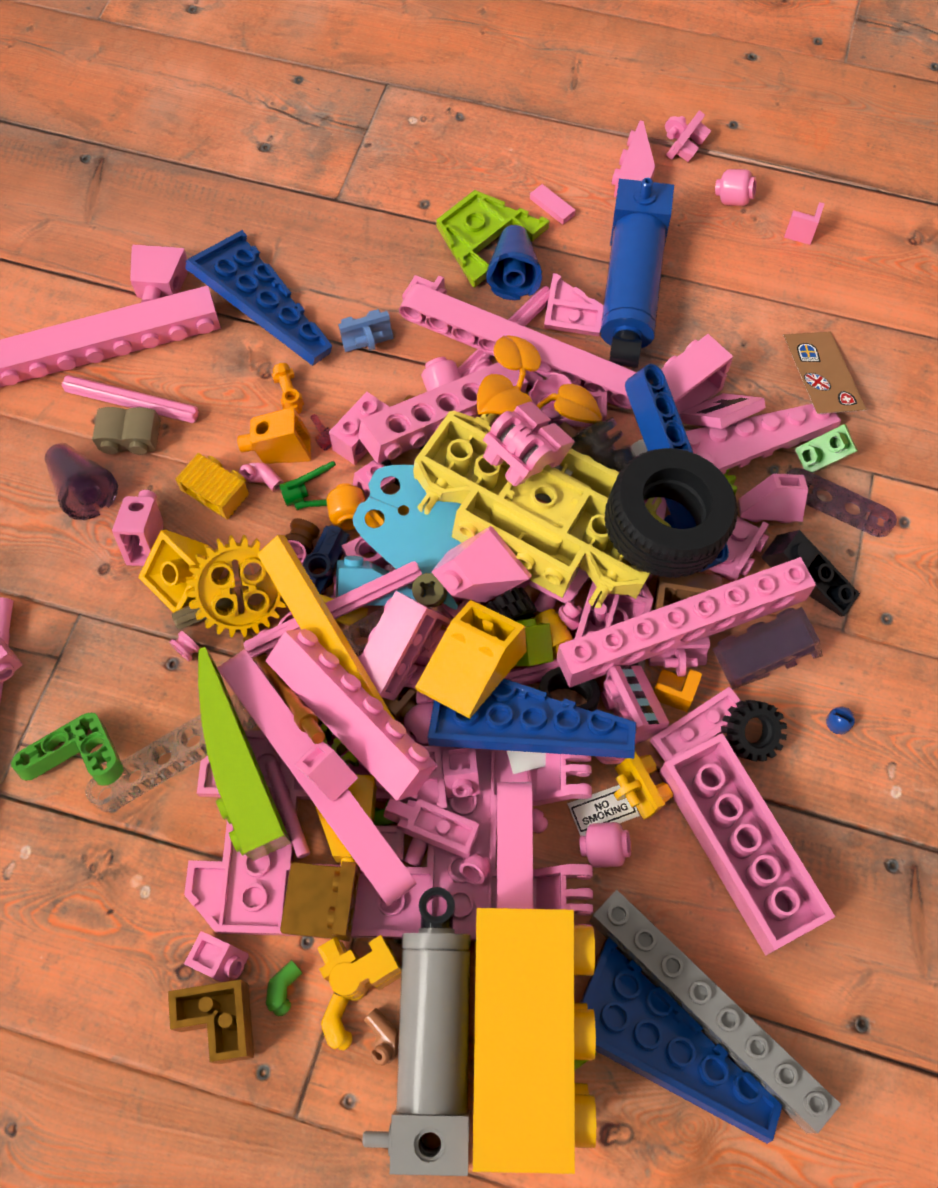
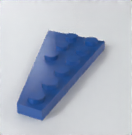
[185,230,332,366]
[428,679,636,759]
[580,937,783,1144]

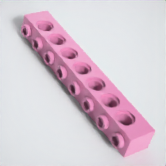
[557,557,816,688]

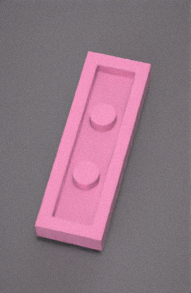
[650,686,741,762]

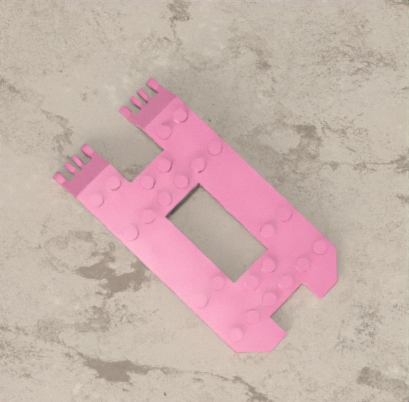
[184,730,593,941]

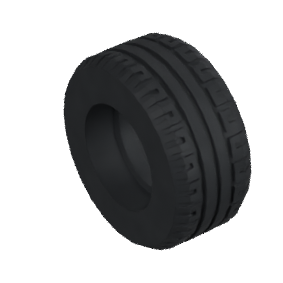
[604,448,738,578]

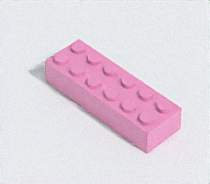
[659,733,835,956]

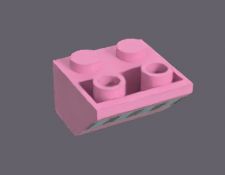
[601,665,669,745]

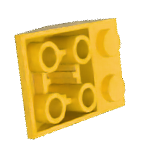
[415,600,527,719]

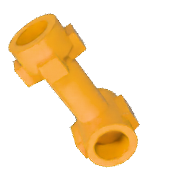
[272,363,304,414]

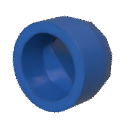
[826,706,855,735]

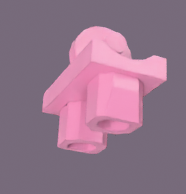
[665,110,711,162]
[648,637,710,677]

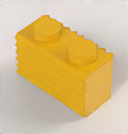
[175,453,249,520]

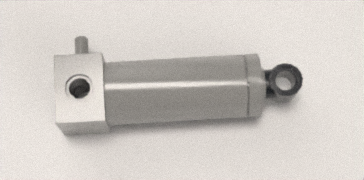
[362,887,471,1176]

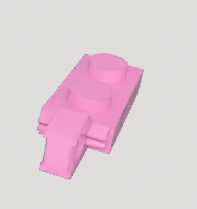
[384,798,481,859]

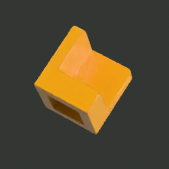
[654,669,702,712]

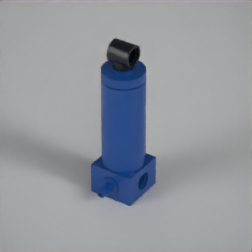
[600,178,674,368]

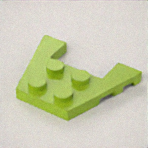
[436,190,550,288]

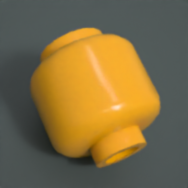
[326,483,366,530]

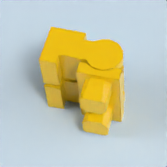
[317,935,401,1001]

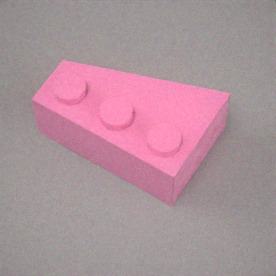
[358,591,452,701]

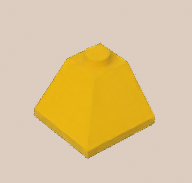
[138,529,225,612]

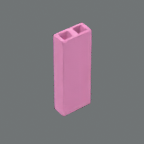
[530,184,575,225]

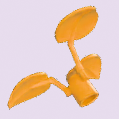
[477,335,602,423]

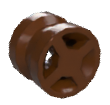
[285,518,320,555]

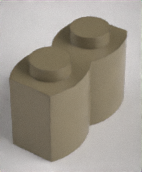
[92,407,161,455]

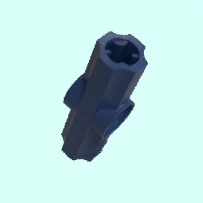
[287,525,350,607]

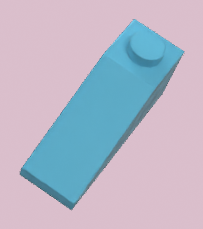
[335,556,426,606]

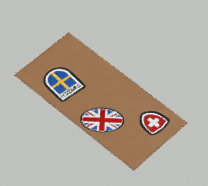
[783,331,867,414]

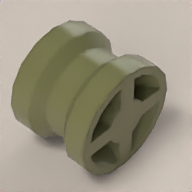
[412,573,448,608]

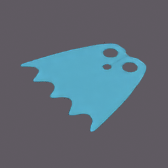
[353,465,461,610]

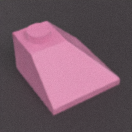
[432,526,532,602]

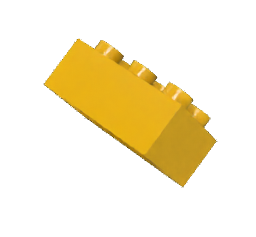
[473,908,597,1174]

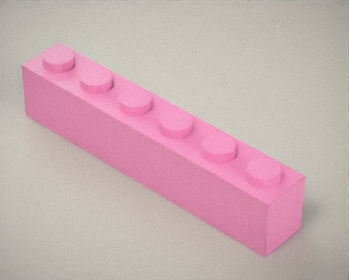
[266,629,437,801]

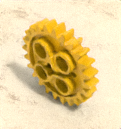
[185,535,286,638]

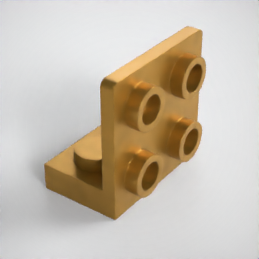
[280,861,360,941]

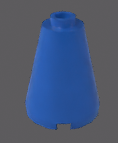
[486,225,542,300]

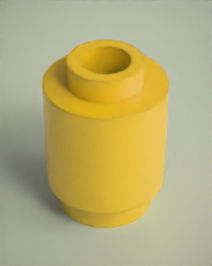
[534,609,573,658]

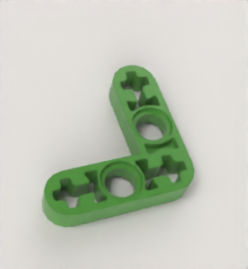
[11,713,124,786]

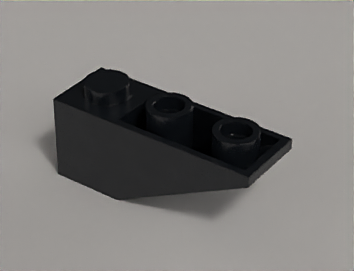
[761,530,860,617]

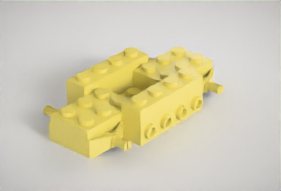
[413,411,671,608]

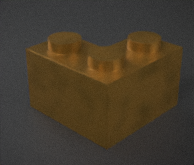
[168,979,254,1064]

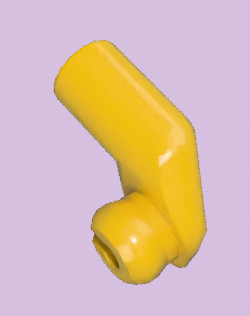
[321,993,353,1051]

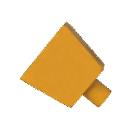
[237,407,311,464]

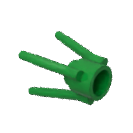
[279,461,336,511]

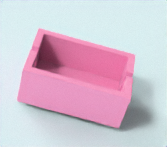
[661,334,733,418]

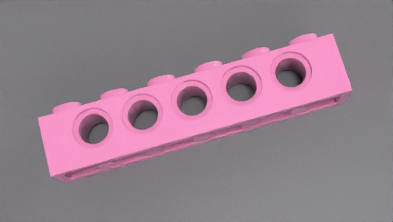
[358,362,528,464]

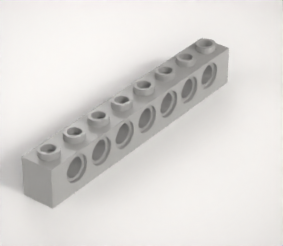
[589,890,841,1134]

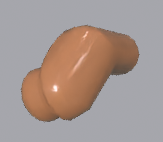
[364,1008,398,1066]

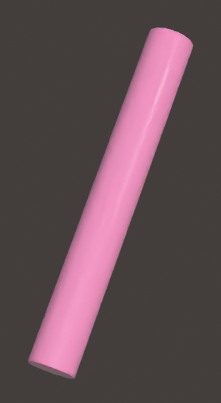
[265,760,310,858]

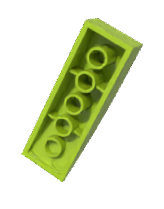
[198,647,291,861]

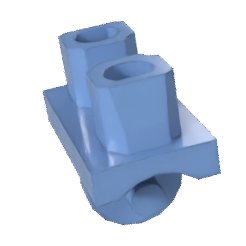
[338,309,394,352]

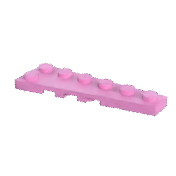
[685,404,841,474]

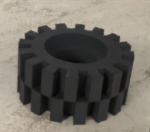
[486,587,537,622]
[721,700,787,762]

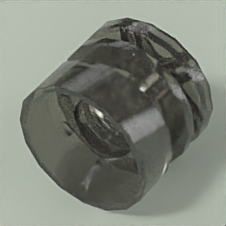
[571,417,636,472]

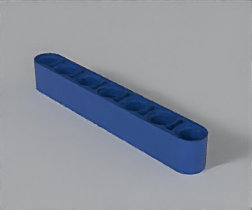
[625,364,729,572]

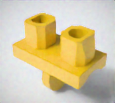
[613,751,673,820]

